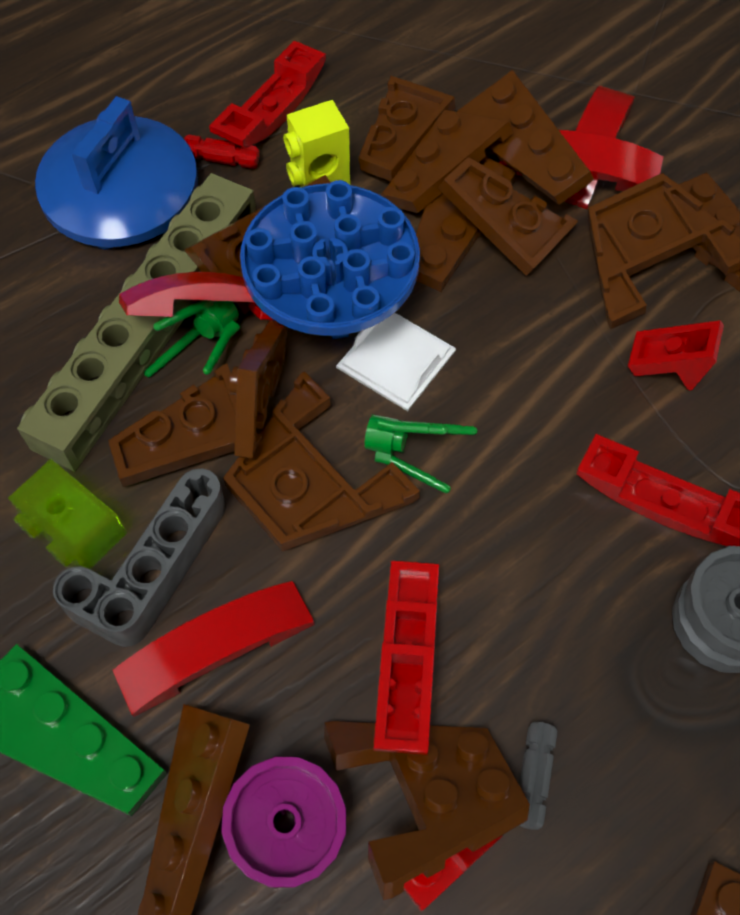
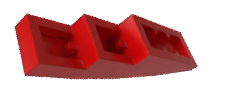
[373,561,439,755]

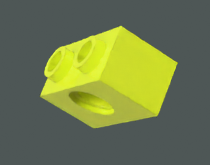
[283,100,350,187]

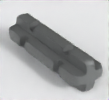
[519,722,558,830]

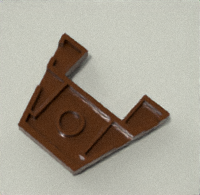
[588,173,740,329]
[223,371,420,551]
[324,721,530,901]

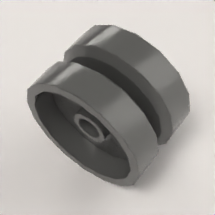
[672,546,740,673]

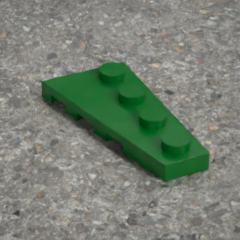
[0,644,168,817]

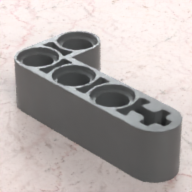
[53,468,226,647]

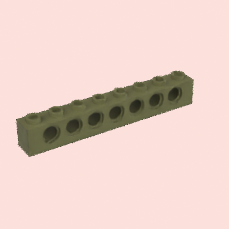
[17,173,256,472]

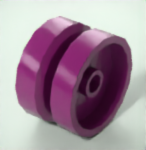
[222,757,346,888]

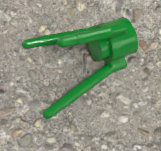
[144,300,240,378]
[364,414,478,493]

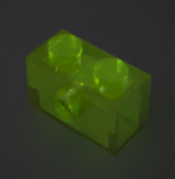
[8,459,127,569]

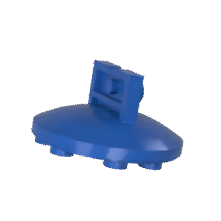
[35,96,198,249]
[240,180,420,340]

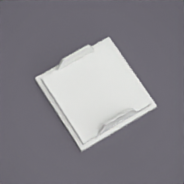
[336,313,456,412]

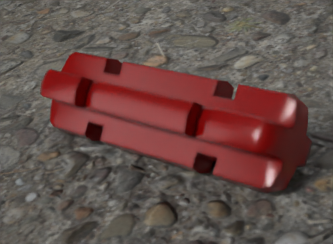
[184,134,260,169]

